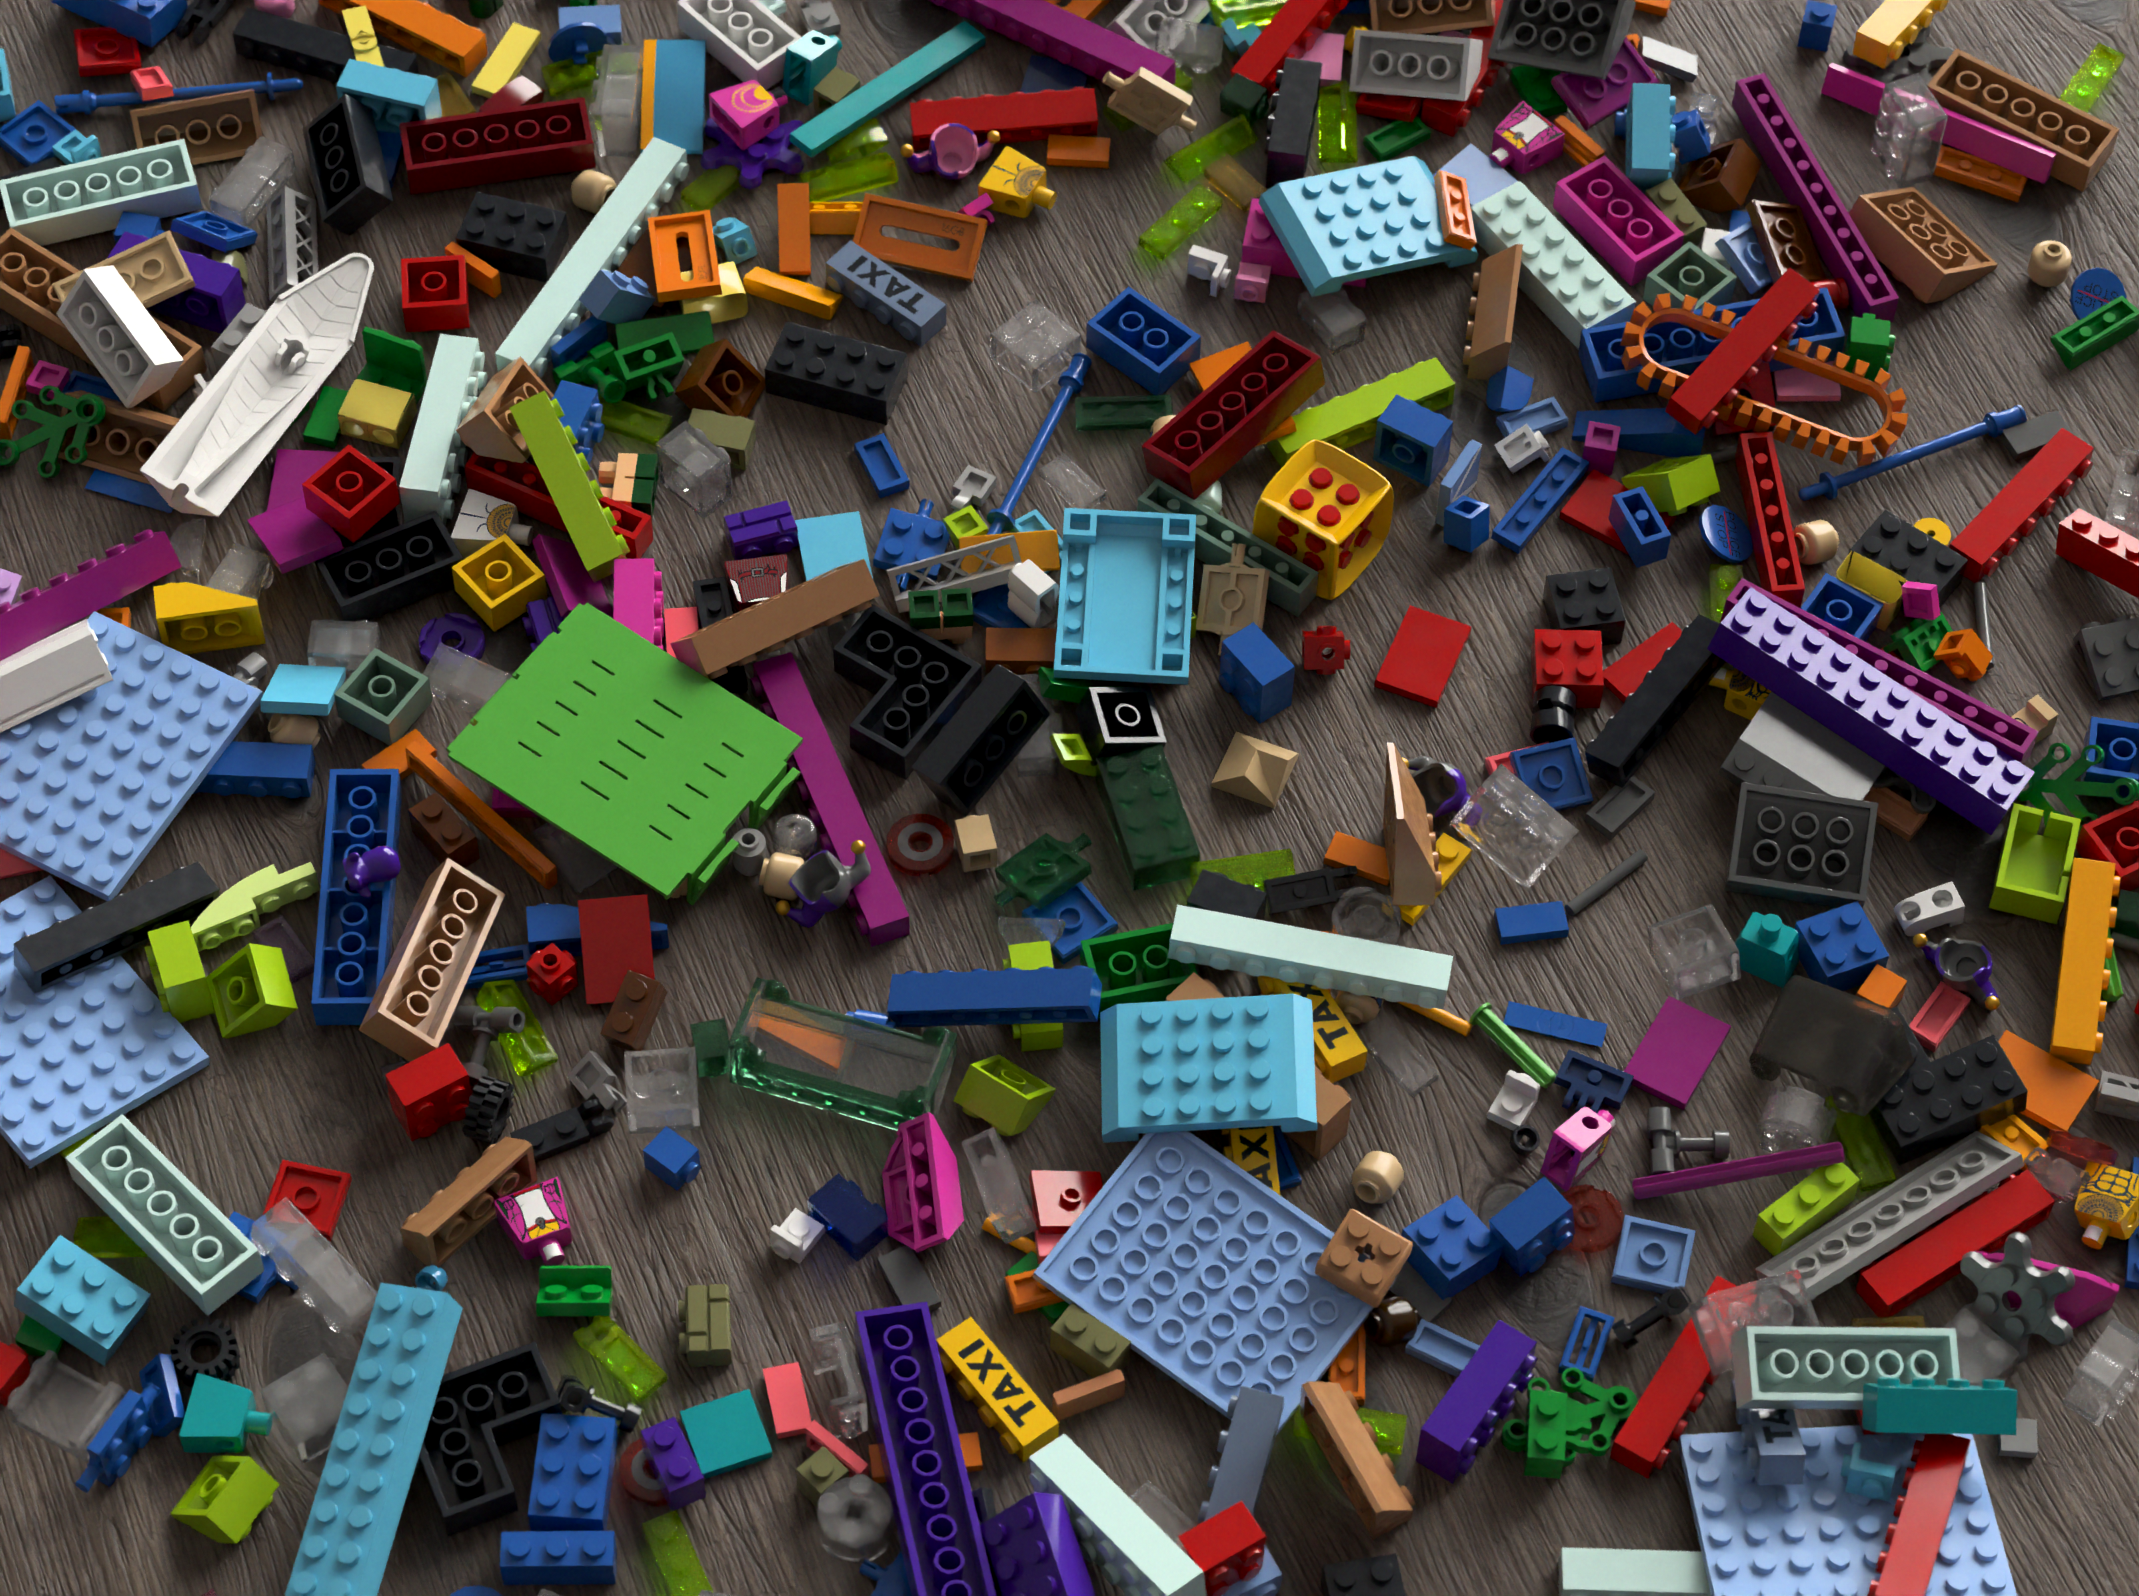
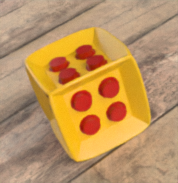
[1252,439,1394,600]

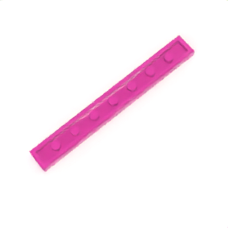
[1821,62,2057,184]

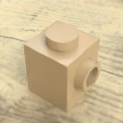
[955,814,997,872]

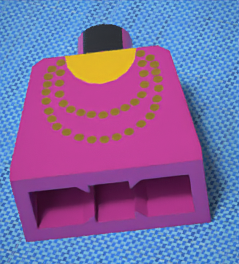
[709,80,788,151]

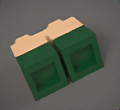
[599,453,659,522]
[908,588,974,644]

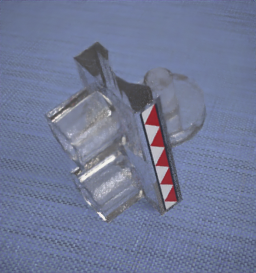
[2024,1147,2092,1204]

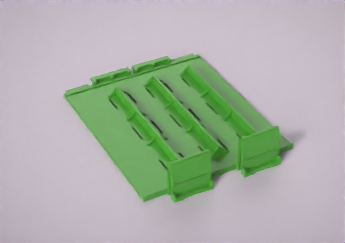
[446,603,803,905]

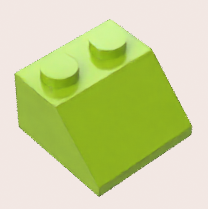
[1621,454,1720,516]
[206,943,298,1039]
[953,1054,1056,1136]
[170,1455,280,1544]

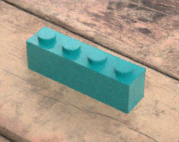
[1862,1377,2018,1435]

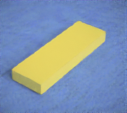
[471,22,541,98]

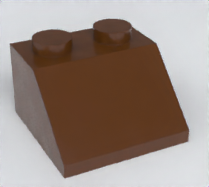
[1678,138,1762,214]
[674,339,765,418]

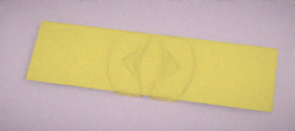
[342,6,384,67]

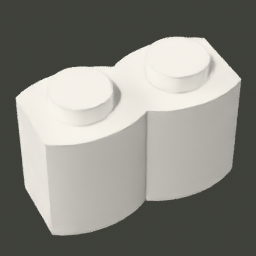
[1008,559,1059,628]

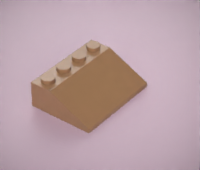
[1849,187,1998,303]
[1383,743,1442,905]
[1300,1381,1415,1540]

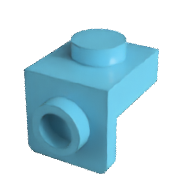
[1221,17,1261,57]
[52,129,102,165]
[713,217,757,265]
[1840,1442,1896,1501]

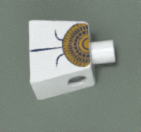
[451,489,533,558]

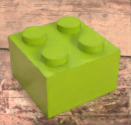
[144,920,215,1023]

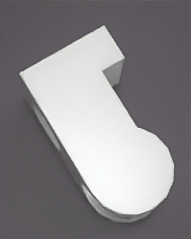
[1894,881,1965,936]

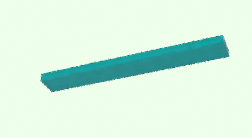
[790,21,986,158]

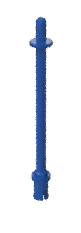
[55,73,303,115]
[986,353,1092,535]
[1798,405,2027,501]

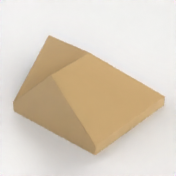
[1211,732,1299,808]

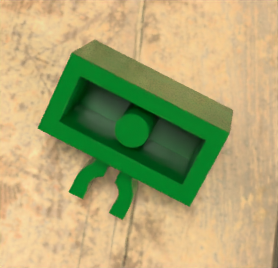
[1843,313,1895,382]
[608,332,685,403]
[1523,1389,1591,1479]

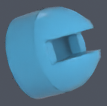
[415,1265,448,1292]

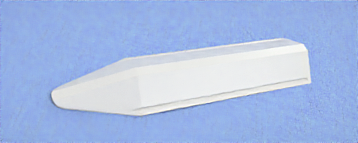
[140,253,374,517]
[0,619,113,733]

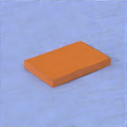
[1998,1030,2099,1137]

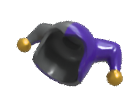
[1402,755,1483,839]
[775,840,871,928]
[1913,933,2000,1011]

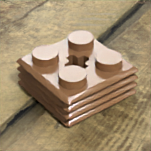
[1315,1209,1413,1308]

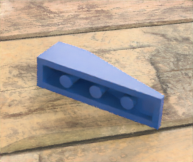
[1572,408,1706,457]
[526,903,669,956]

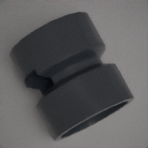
[1530,685,1577,744]

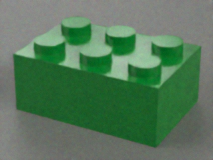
[1080,923,1198,1020]

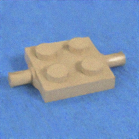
[1102,66,1197,136]
[1196,543,1270,656]

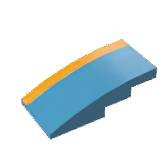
[641,40,706,154]

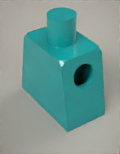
[783,31,842,106]
[1725,912,1799,989]
[179,1373,273,1453]

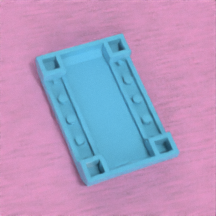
[1258,156,1479,297]
[1054,508,1196,685]
[1100,994,1318,1143]

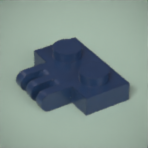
[1554,1049,1634,1113]

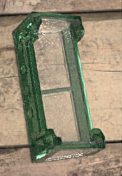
[728,977,957,1130]

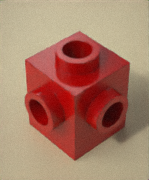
[1302,625,1350,675]
[526,943,578,1006]

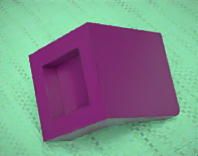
[1582,421,1621,475]

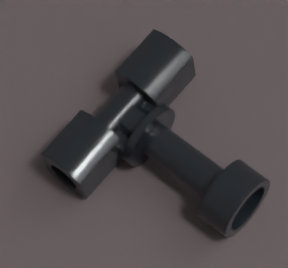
[1611,1286,1693,1350]
[556,1375,642,1434]

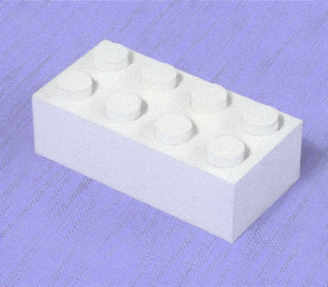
[677,0,801,90]

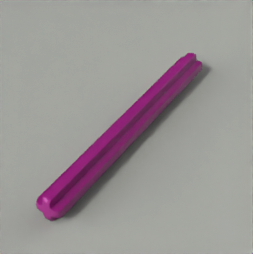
[1632,1142,1844,1200]

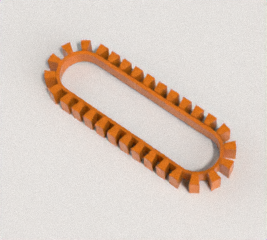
[1620,293,1908,466]

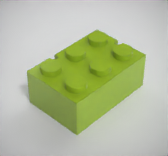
[1989,803,2081,924]

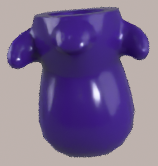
[342,846,401,898]

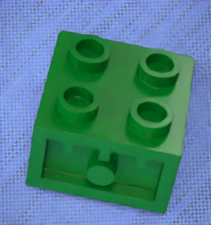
[357,326,427,411]

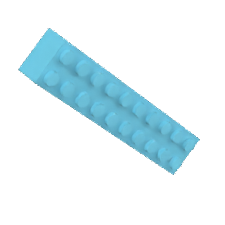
[285,1283,463,1596]

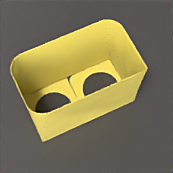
[679,261,748,324]
[338,379,417,449]
[1835,551,1907,631]

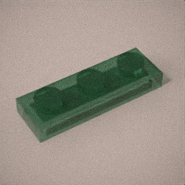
[1075,395,1173,431]

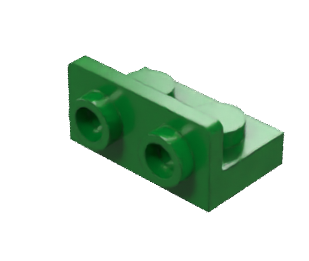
[1510,66,1568,117]
[1883,612,1953,672]
[536,1265,613,1316]

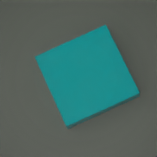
[679,1389,773,1479]

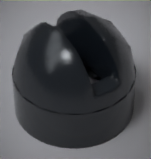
[1509,1125,1540,1156]

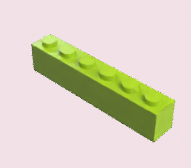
[1267,357,1455,468]
[510,390,630,583]

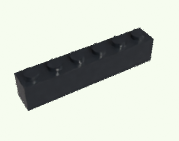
[232,8,419,83]
[1585,614,1726,788]
[13,862,219,993]

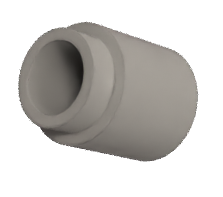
[732,828,767,876]

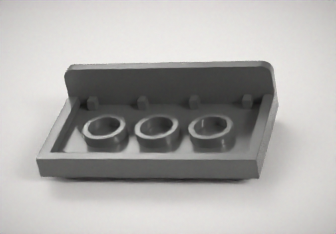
[2073,615,2139,701]

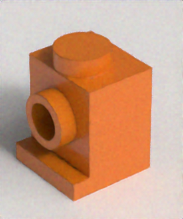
[1933,628,1993,682]

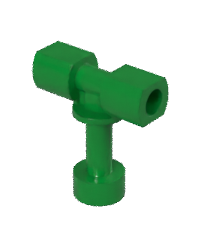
[551,341,626,403]

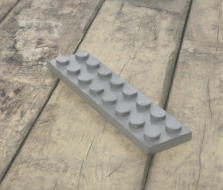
[1755,1131,2024,1306]

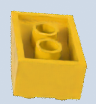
[153,582,266,655]

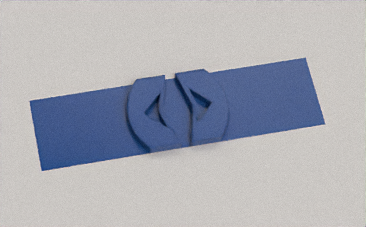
[85,469,173,513]
[1504,1001,1607,1047]

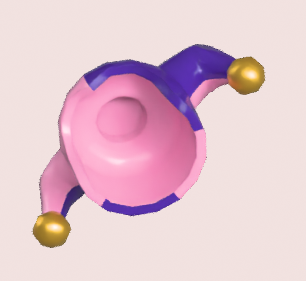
[900,123,1000,180]

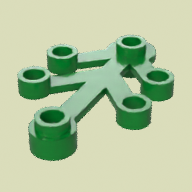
[0,385,106,478]
[2017,743,2139,831]
[1501,1367,1638,1467]

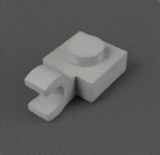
[802,0,841,35]
[950,465,997,514]
[567,1051,628,1112]

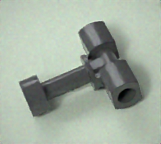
[454,1005,525,1086]
[1647,1107,1730,1176]

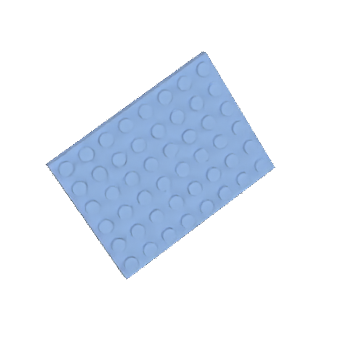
[0,611,263,901]
[0,875,209,1169]
[1033,1131,1396,1436]
[1678,1425,2017,1596]

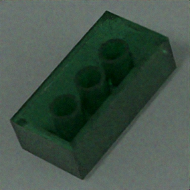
[1095,744,1200,891]

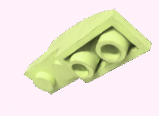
[191,862,320,952]

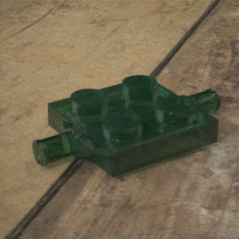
[994,833,1092,910]

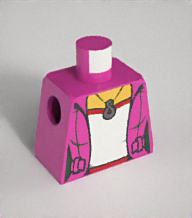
[1489,101,1565,174]
[1540,1107,1615,1192]
[494,1177,572,1266]

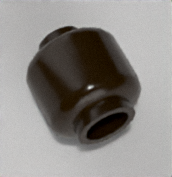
[1363,1296,1420,1347]

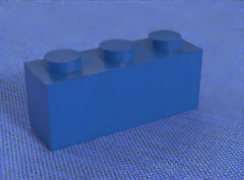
[500,1531,617,1585]

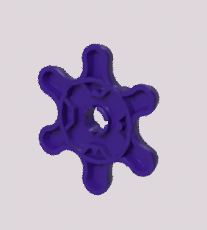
[700,118,804,189]

